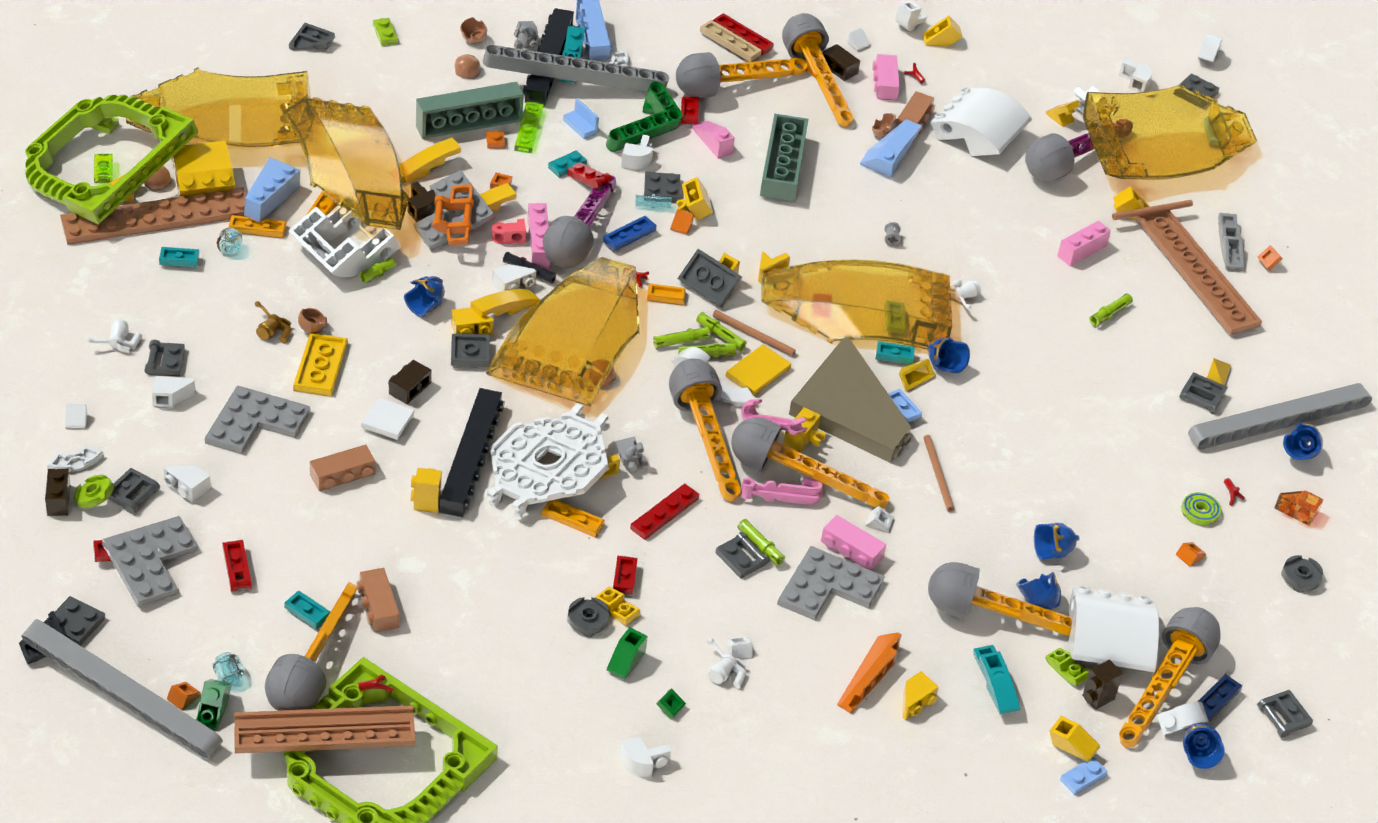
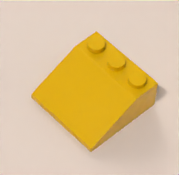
[172,141,235,197]

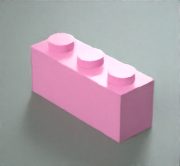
[872,54,899,100]
[1057,221,1111,266]
[821,515,887,571]

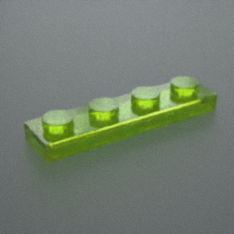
[514,102,544,153]

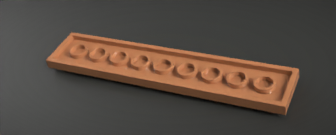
[60,187,247,245]
[1136,210,1262,335]

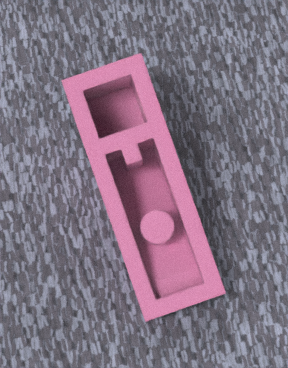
[691,121,735,158]

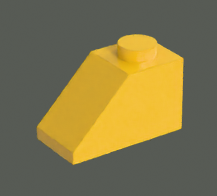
[922,15,963,46]
[1113,186,1150,219]

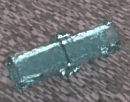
[635,194,672,208]

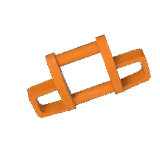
[432,184,474,246]

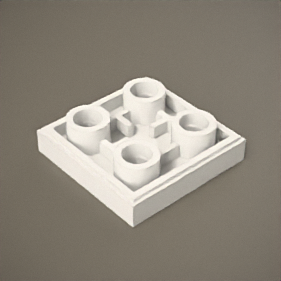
[362,398,414,440]

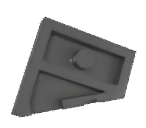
[289,23,335,50]

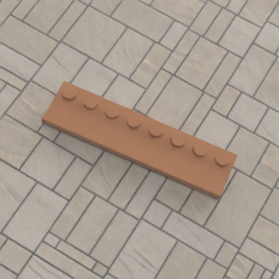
[234,705,415,754]

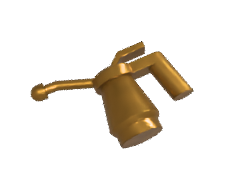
[255,301,292,343]

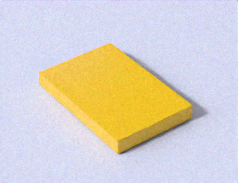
[725,344,792,396]

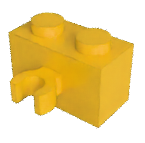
[676,177,713,221]
[783,407,826,453]
[410,468,442,513]

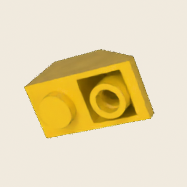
[451,308,494,335]
[902,671,939,720]
[1049,716,1100,762]

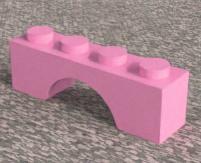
[527,203,550,269]

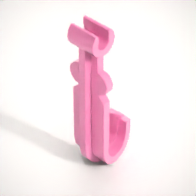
[741,399,807,435]
[741,478,823,505]

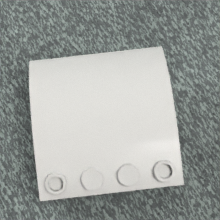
[930,87,1032,156]
[289,195,402,277]
[1068,586,1159,672]

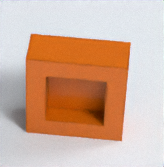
[486,131,505,148]
[490,172,513,189]
[1257,245,1283,270]

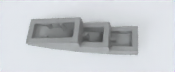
[1218,213,1244,269]

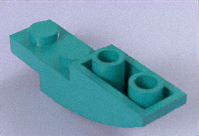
[559,26,585,83]
[973,645,1020,714]

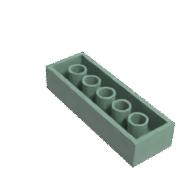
[416,82,524,139]
[760,113,808,201]

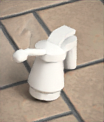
[945,278,981,310]
[86,319,142,354]
[707,637,747,689]

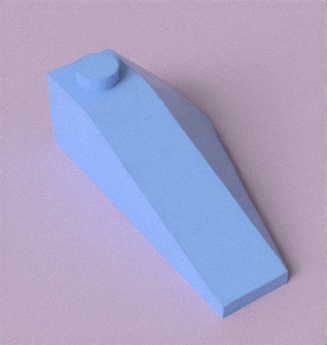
[860,119,922,177]

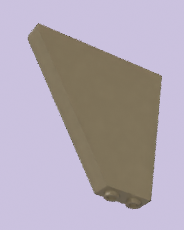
[789,335,911,463]

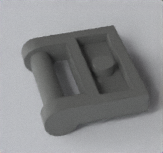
[144,339,185,377]
[1179,372,1228,413]
[108,468,160,514]
[715,532,770,579]
[1257,689,1313,738]

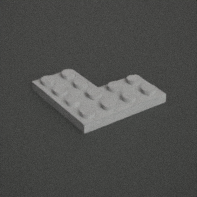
[413,170,495,251]
[205,385,310,454]
[102,516,198,607]
[777,546,885,621]

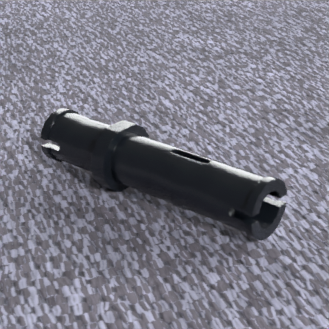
[503,252,557,284]

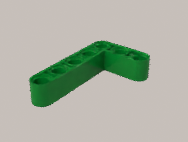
[606,81,682,152]

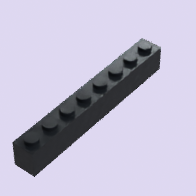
[523,8,574,106]
[439,388,505,517]

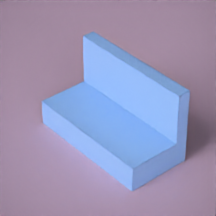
[563,99,599,139]

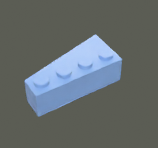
[575,0,612,60]
[244,157,301,222]

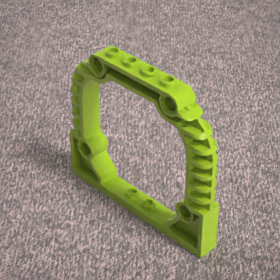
[25,94,199,225]
[284,657,498,823]

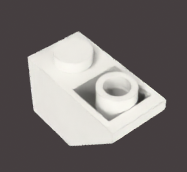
[492,264,536,292]
[152,376,196,408]
[164,465,211,503]

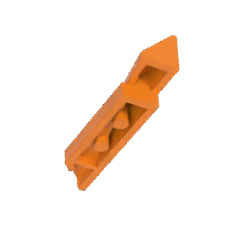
[837,633,902,714]

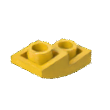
[595,586,641,626]

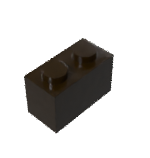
[822,44,860,81]
[388,359,432,404]
[45,468,71,516]
[1082,659,1123,710]

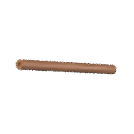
[1112,200,1193,220]
[713,310,796,356]
[923,435,954,512]

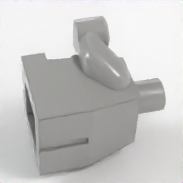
[513,21,538,49]
[616,436,648,471]

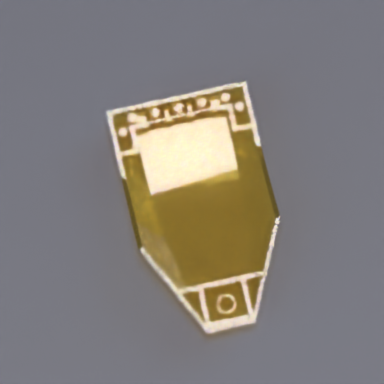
[126,67,312,150]
[1083,83,1257,180]
[283,97,410,230]
[486,257,640,407]
[761,259,952,350]

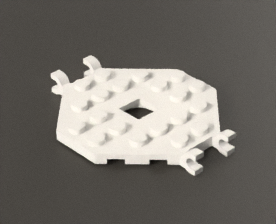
[487,403,610,518]

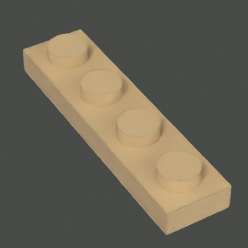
[700,20,762,62]

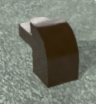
[407,181,435,222]

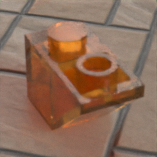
[1274,490,1324,526]

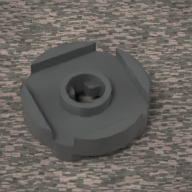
[1281,555,1323,593]
[567,597,609,637]

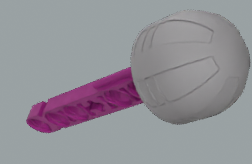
[1025,119,1133,182]
[542,175,617,268]

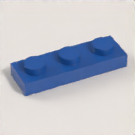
[603,216,657,251]

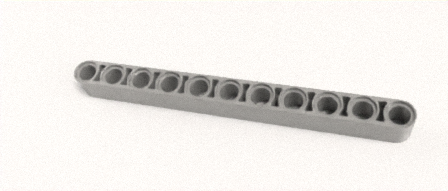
[482,45,669,92]
[1188,383,1372,450]
[21,619,223,759]

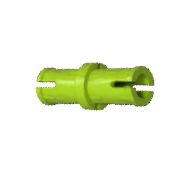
[359,257,396,283]

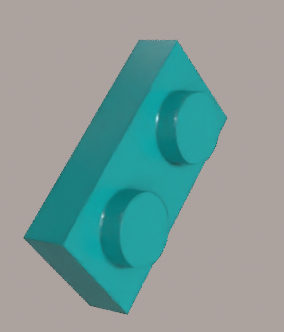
[548,150,587,178]
[159,247,199,267]
[875,341,915,365]
[284,590,330,629]

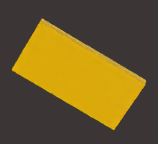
[293,333,348,396]

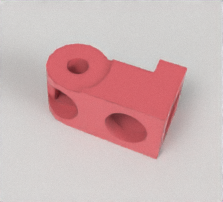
[492,219,526,244]

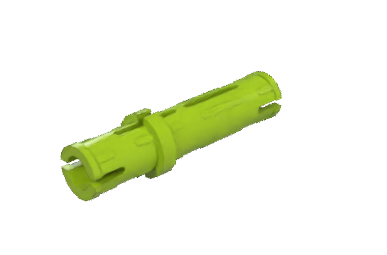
[1089,293,1133,326]
[696,312,747,351]
[653,327,710,348]
[678,342,736,358]
[737,519,785,566]

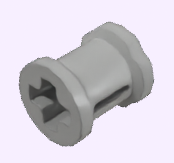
[884,222,901,246]

